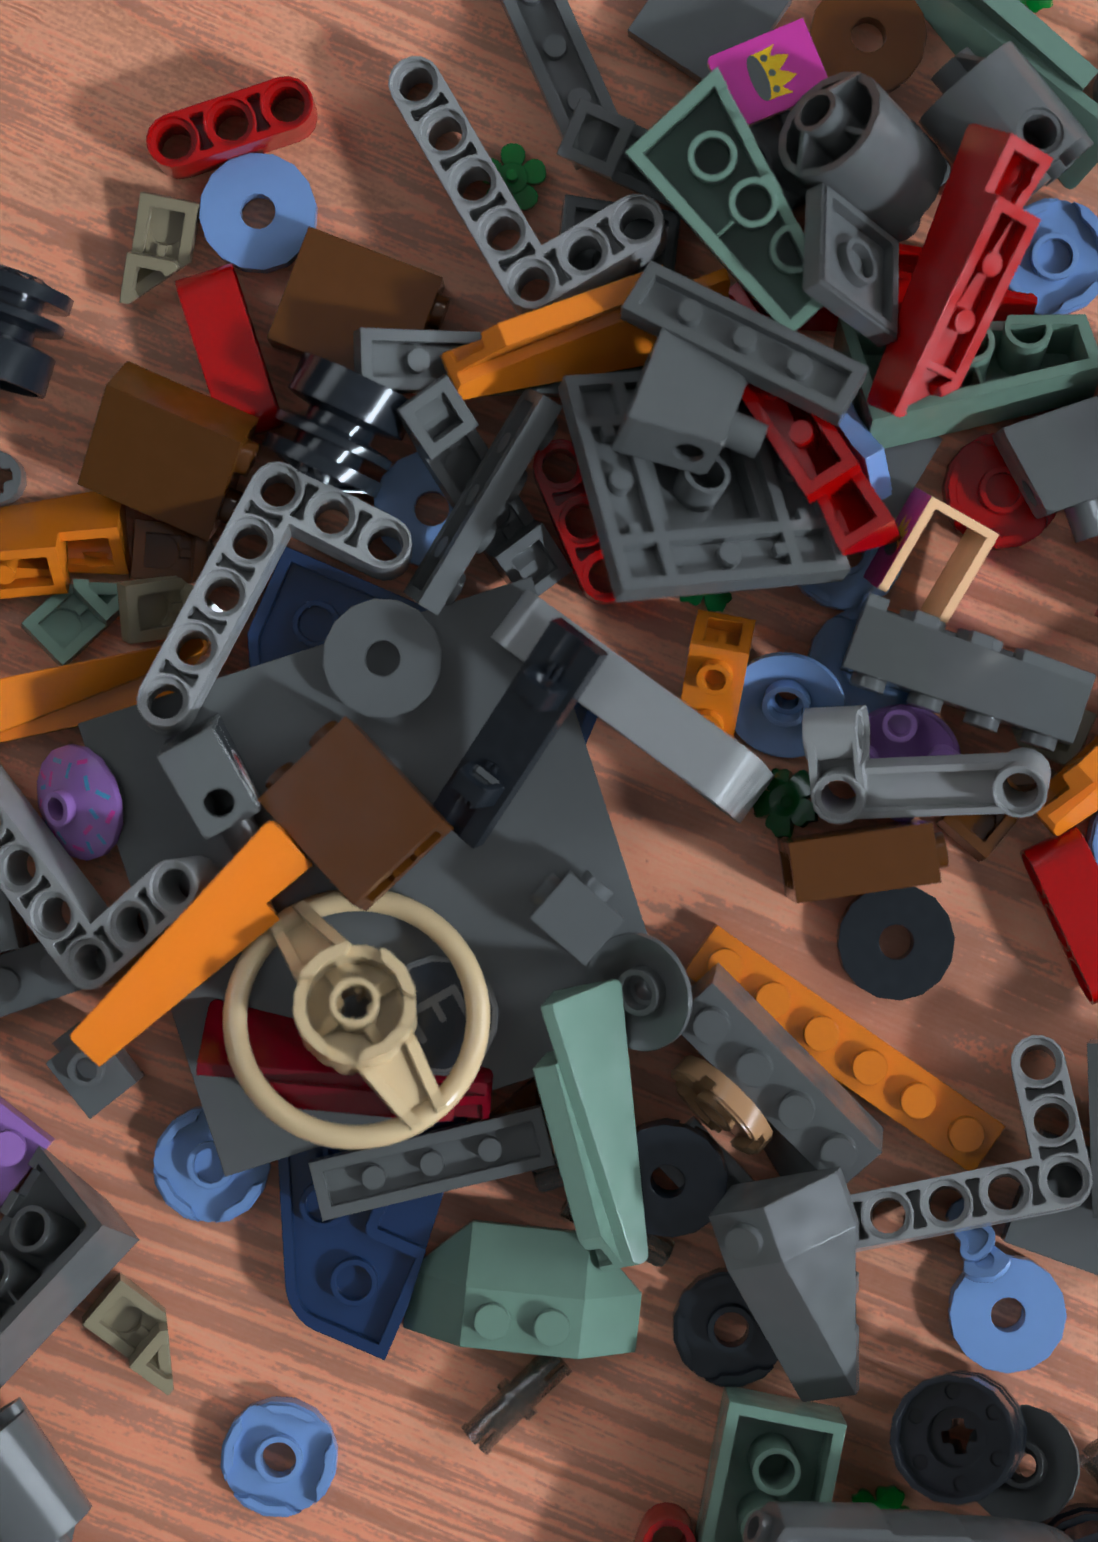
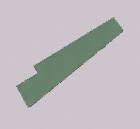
[915,0,1098,189]
[533,979,649,1271]

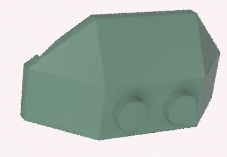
[403,1220,642,1359]

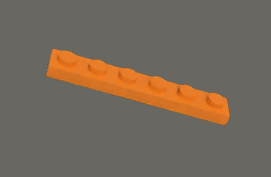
[684,924,1006,1171]

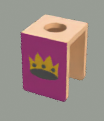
[707,18,828,127]
[863,487,999,624]

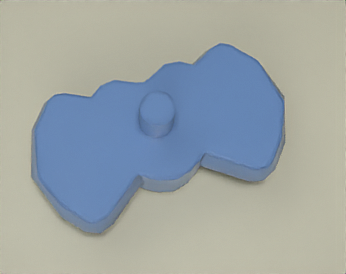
[946,1197,1011,1283]

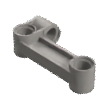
[802,705,1051,825]

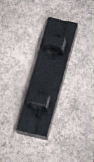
[433,617,609,849]

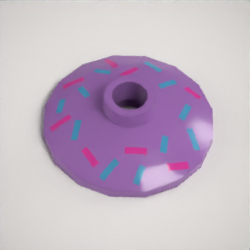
[37,744,123,861]

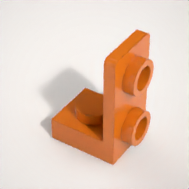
[680,609,756,739]

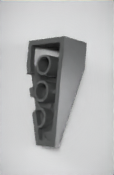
[709,1166,859,1402]

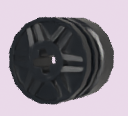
[0,265,74,399]
[262,352,409,498]
[889,1370,1027,1505]

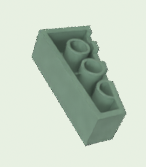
[625,67,823,331]
[833,314,1098,449]

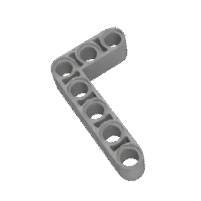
[388,56,668,316]
[137,461,412,736]
[491,589,775,824]
[0,764,220,990]
[850,1035,1093,1252]

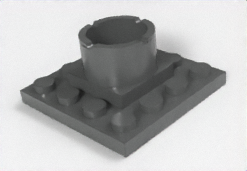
[558,371,851,602]

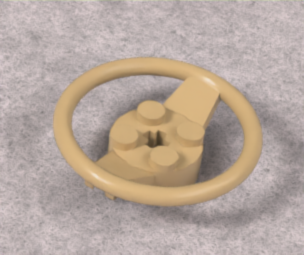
[223,889,490,1149]

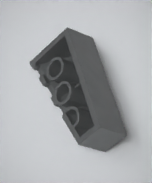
[840,593,1096,752]
[682,962,883,1184]
[0,1146,139,1388]

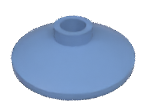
[735,652,845,758]

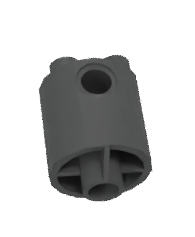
[919,41,1094,203]
[778,72,951,242]
[0,1397,92,1542]

